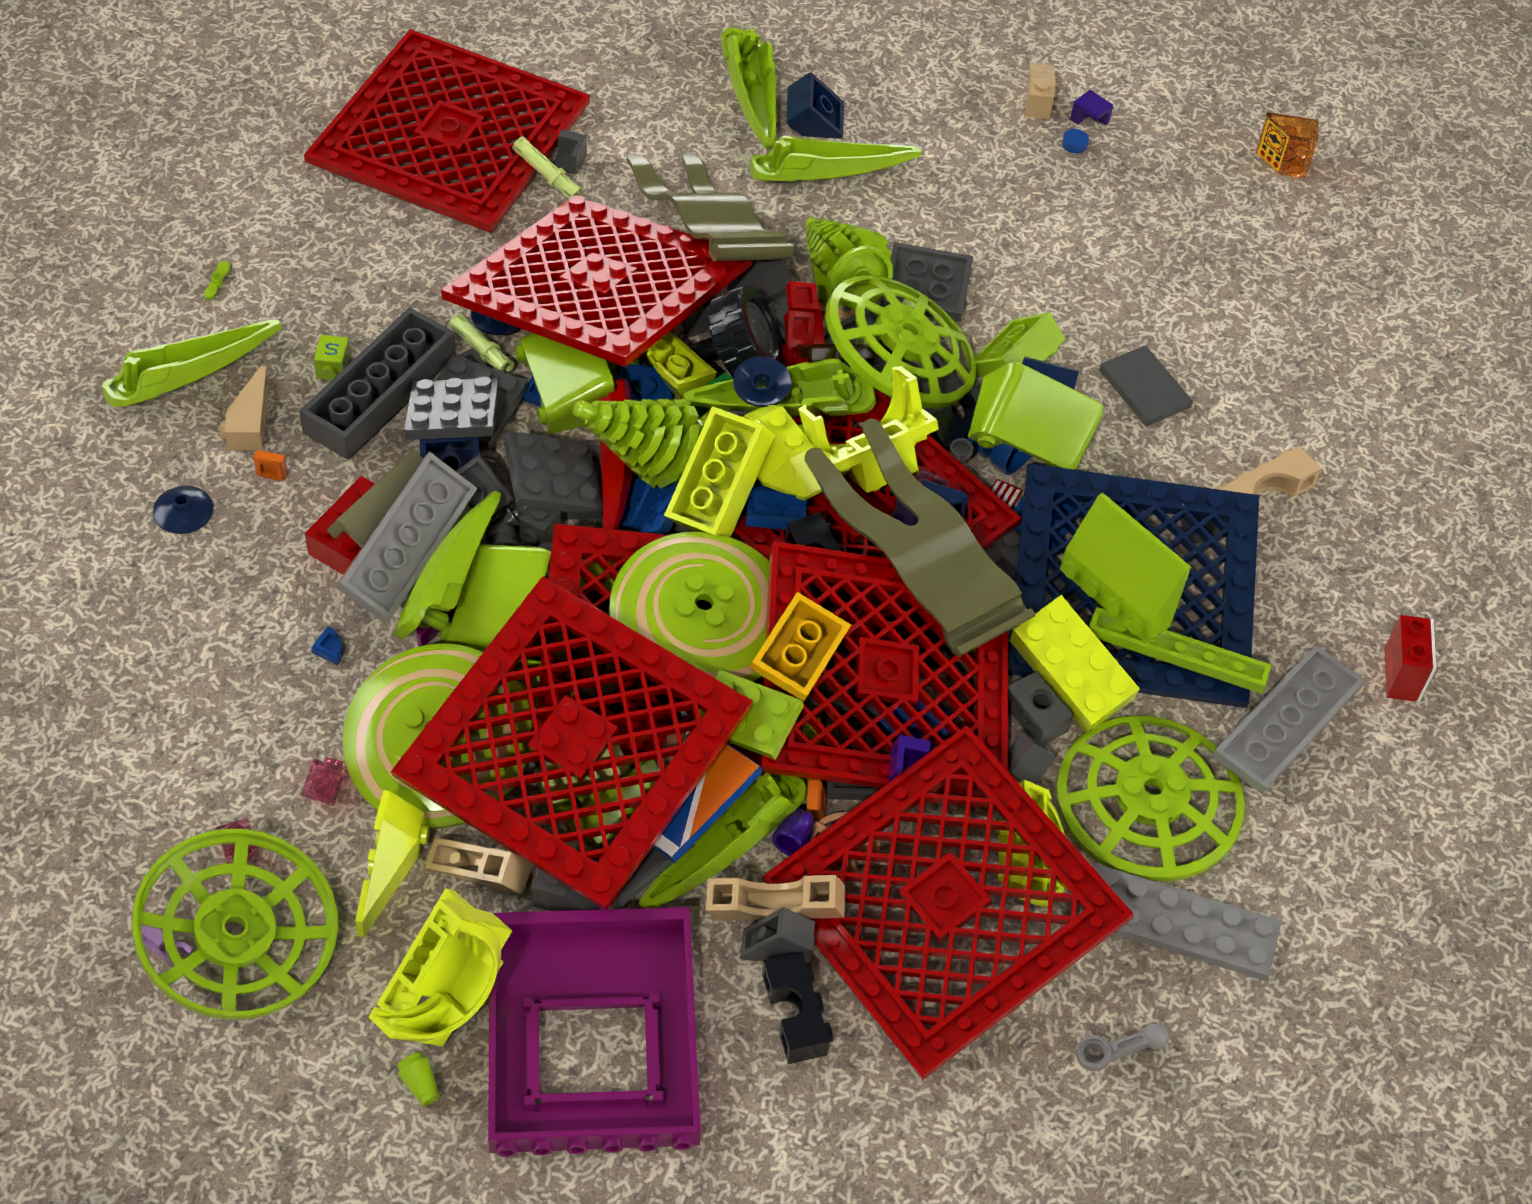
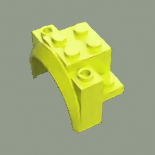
[799,366,939,493]
[368,888,512,1047]

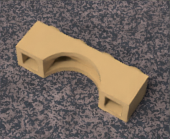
[1215,446,1322,523]
[706,875,845,921]

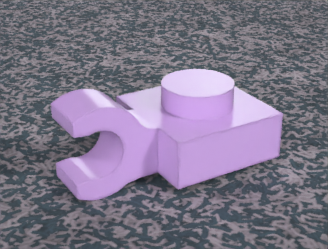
[142,925,193,967]

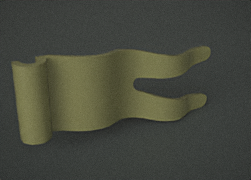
[626,153,794,261]
[805,419,1035,657]

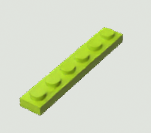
[1089,607,1272,694]

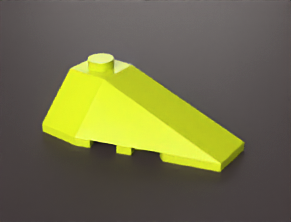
[645,331,717,399]
[355,790,430,937]

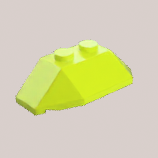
[741,405,823,501]
[998,780,1064,908]

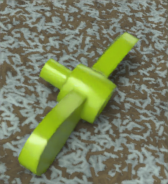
[204,260,231,301]

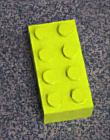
[664,406,775,537]
[1010,595,1140,732]

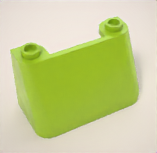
[514,332,615,434]
[968,363,1104,470]
[440,544,551,652]

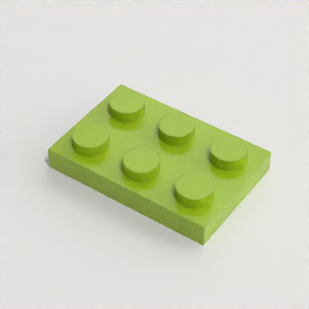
[692,670,804,760]

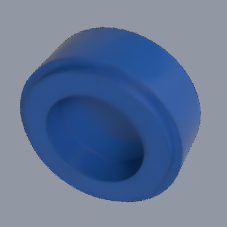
[1062,129,1089,153]

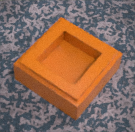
[253,450,288,481]
[807,779,827,821]

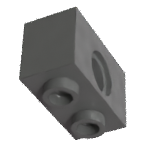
[1008,671,1073,744]

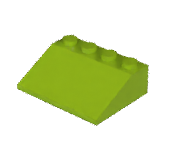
[1060,493,1191,644]

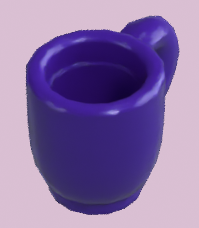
[772,809,815,856]

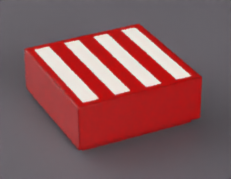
[990,479,1023,509]

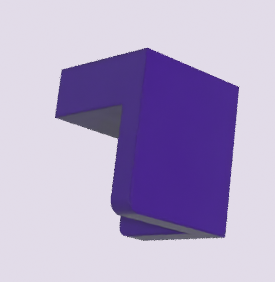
[1070,90,1113,125]
[888,735,931,782]

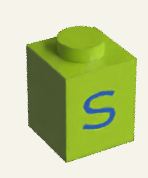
[314,335,351,381]

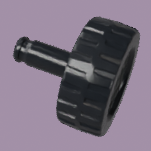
[688,286,784,377]

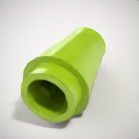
[397,1052,441,1107]

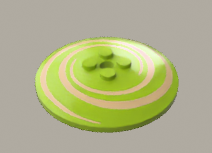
[609,531,770,683]
[342,644,533,829]

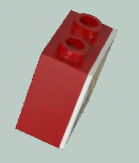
[1384,615,1436,702]

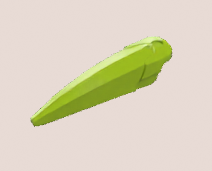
[720,27,776,149]
[749,136,922,182]
[102,320,281,407]
[683,359,876,417]
[393,491,501,639]
[638,772,808,908]

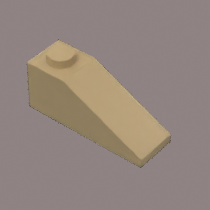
[1025,63,1056,120]
[220,366,269,450]
[425,837,532,895]

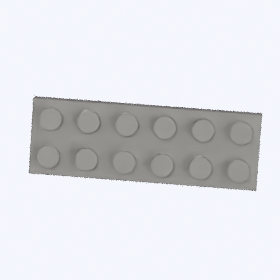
[336,452,477,624]
[1212,645,1366,794]
[1078,863,1282,981]

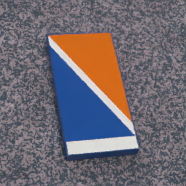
[653,743,763,863]

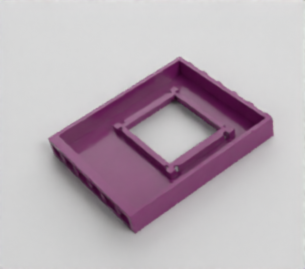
[488,907,701,1157]

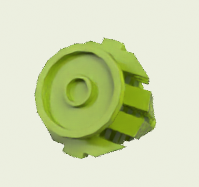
[804,217,893,308]
[573,399,705,489]

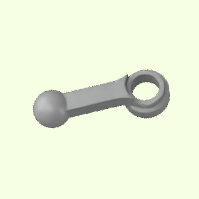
[1076,1022,1169,1071]

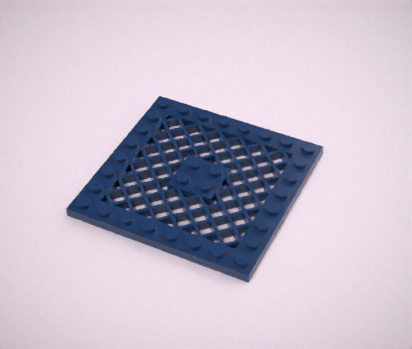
[1008,463,1259,708]

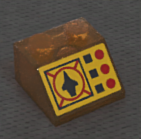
[1256,112,1319,178]

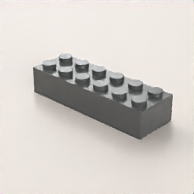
[299,307,456,460]

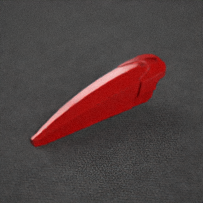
[597,378,633,530]

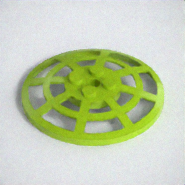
[825,275,976,409]
[1056,716,1245,881]
[132,829,338,1020]

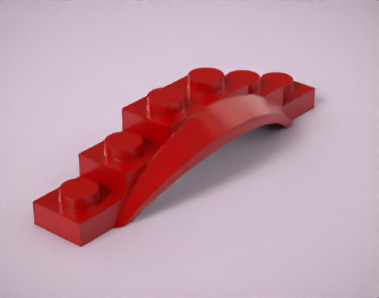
[782,281,825,420]

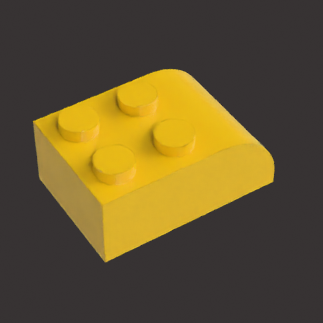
[749,592,851,702]

